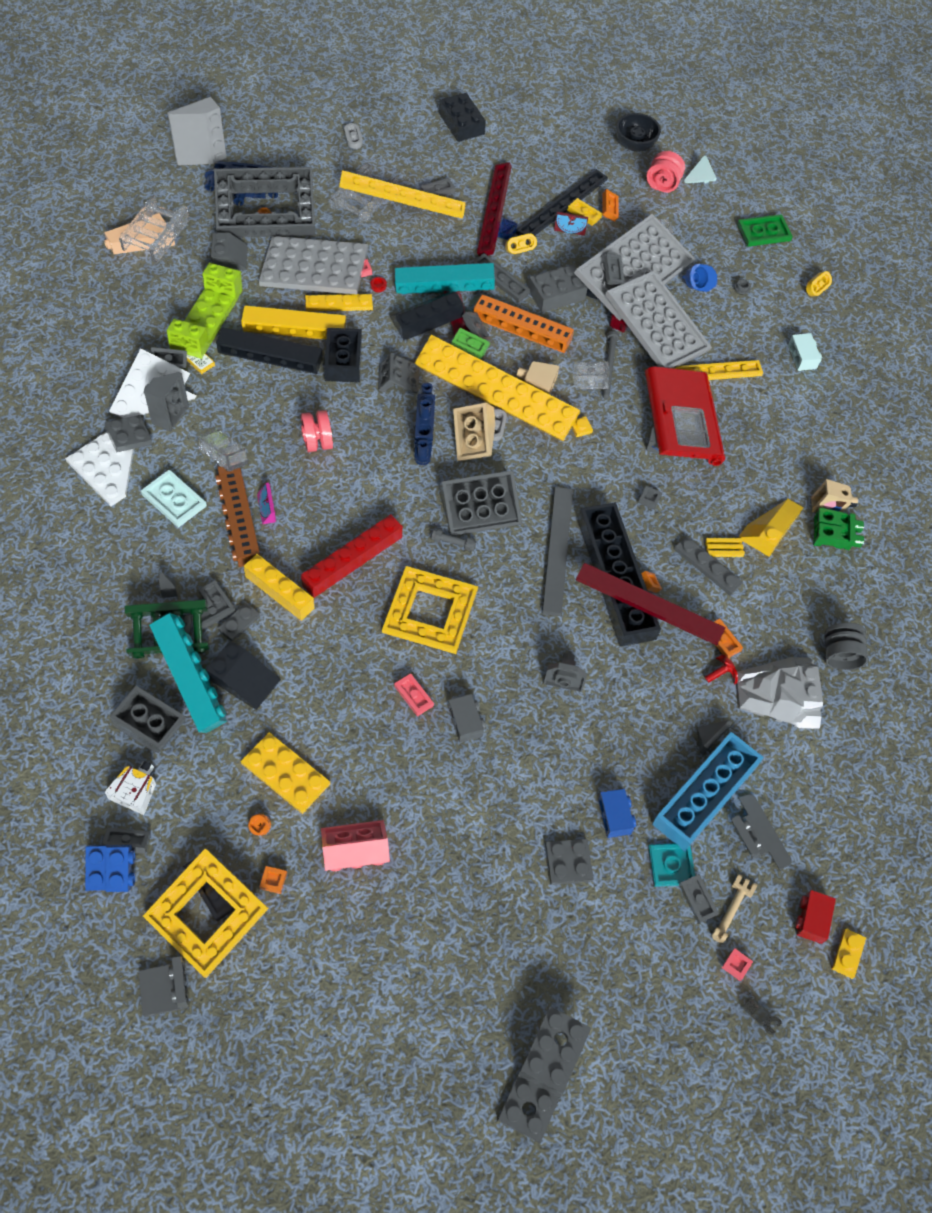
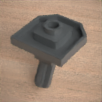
[544,651,587,692]

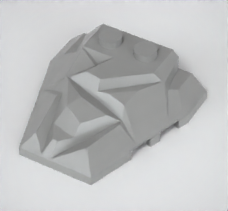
[737,657,823,729]

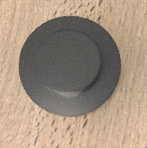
[734,279,751,294]

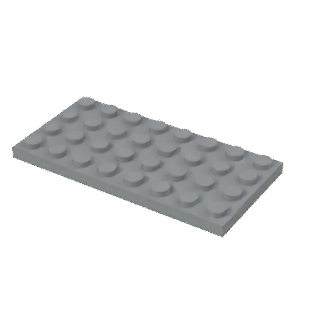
[574,214,696,321]

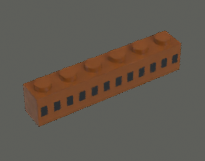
[215,463,260,567]

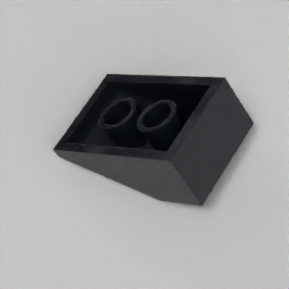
[206,640,281,710]

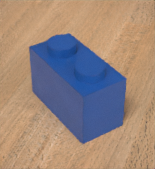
[598,789,636,838]

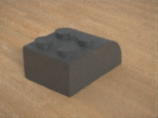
[110,686,186,753]

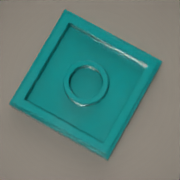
[648,843,695,887]

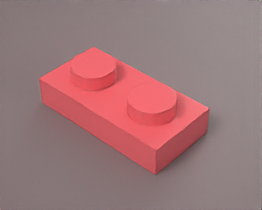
[394,673,434,717]

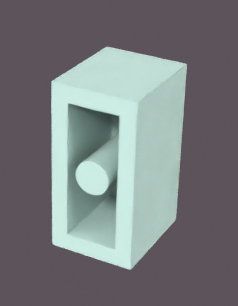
[788,333,822,371]

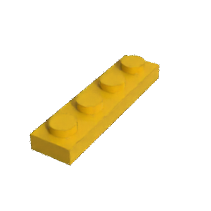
[305,294,373,312]

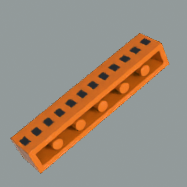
[474,294,574,353]

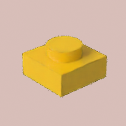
[572,417,593,437]

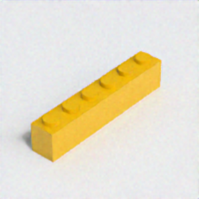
[241,306,346,340]

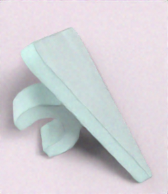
[684,156,717,183]

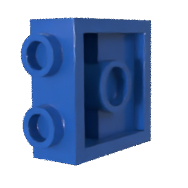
[85,845,135,892]

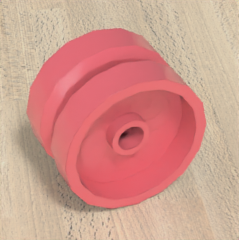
[646,151,685,193]
[301,410,333,453]

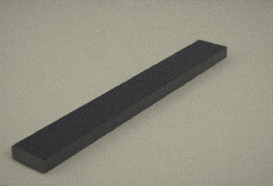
[516,169,608,241]

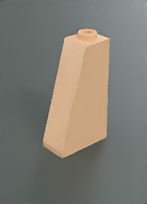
[104,213,175,254]

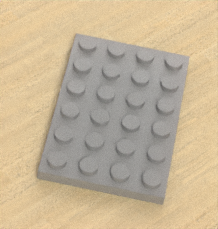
[259,236,368,295]
[605,271,712,369]

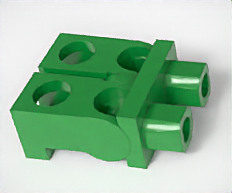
[813,508,864,550]

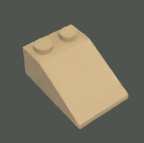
[453,403,495,461]

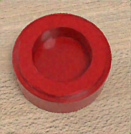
[370,277,387,292]

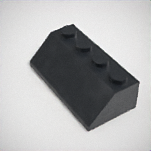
[390,291,464,340]

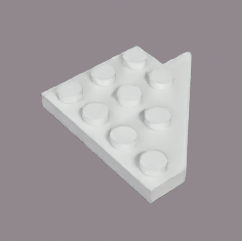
[109,349,196,419]
[65,432,134,506]

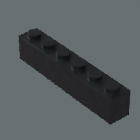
[216,327,323,374]

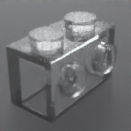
[573,362,610,389]

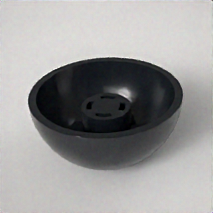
[616,113,661,152]

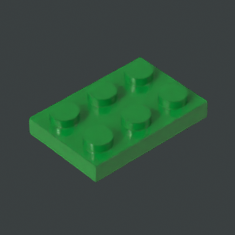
[737,214,793,247]

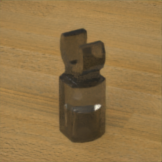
[742,996,782,1035]

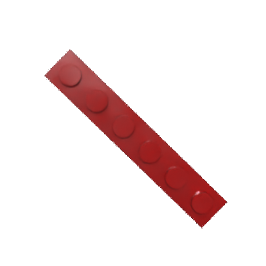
[301,514,403,598]

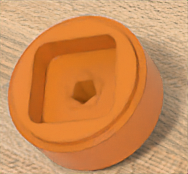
[248,814,271,836]

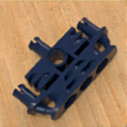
[205,161,278,206]
[414,383,435,465]

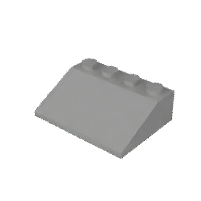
[167,97,227,165]

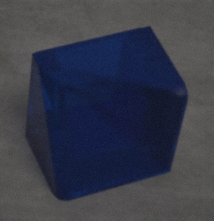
[498,218,518,240]

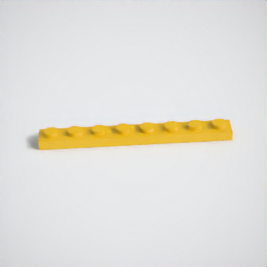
[339,170,465,219]

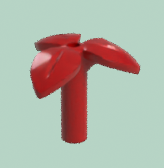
[704,655,738,685]

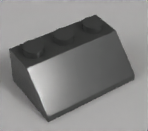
[144,372,189,432]

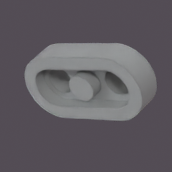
[344,123,363,149]
[493,409,507,441]

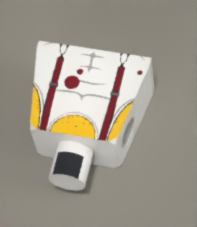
[105,761,156,815]

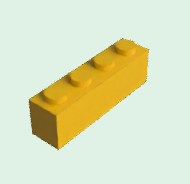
[244,554,315,621]

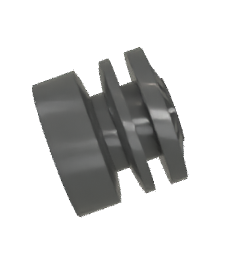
[824,623,868,670]

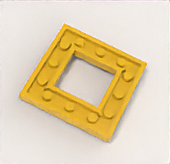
[382,566,478,654]
[143,848,269,978]

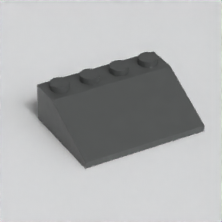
[439,470,522,536]

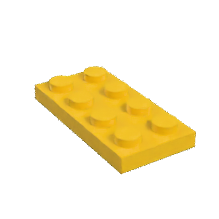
[241,732,330,814]

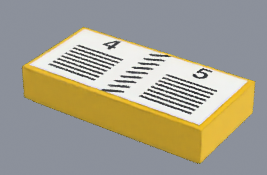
[187,354,215,374]

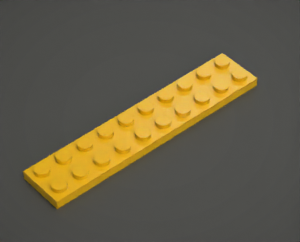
[415,335,580,441]

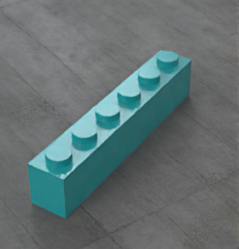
[395,263,495,294]
[149,613,228,733]

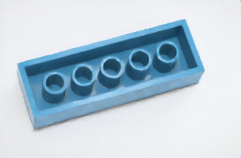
[652,732,764,852]

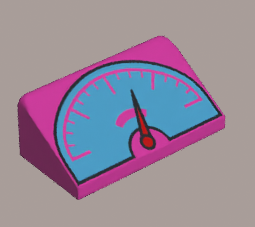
[257,483,276,524]

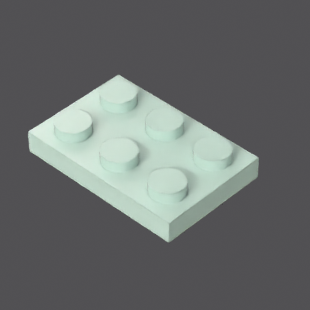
[141,470,207,528]

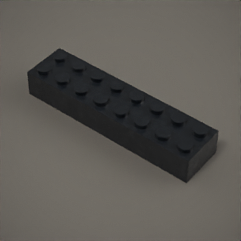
[578,502,661,647]

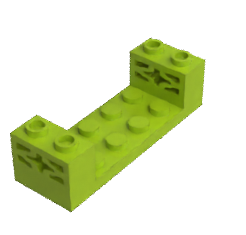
[167,262,243,359]

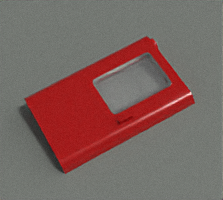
[645,367,726,466]

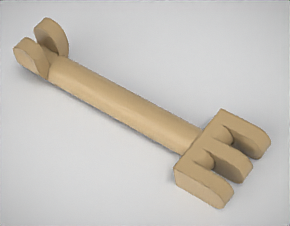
[712,874,758,943]

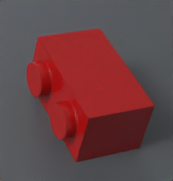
[795,890,836,944]

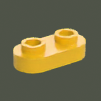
[505,234,537,254]
[806,271,832,296]

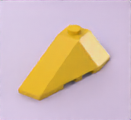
[738,499,804,557]

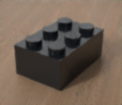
[439,93,486,142]
[324,328,362,383]

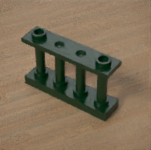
[124,600,210,659]

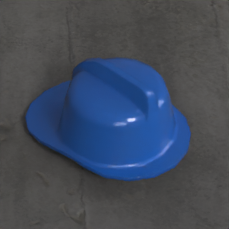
[682,264,717,292]

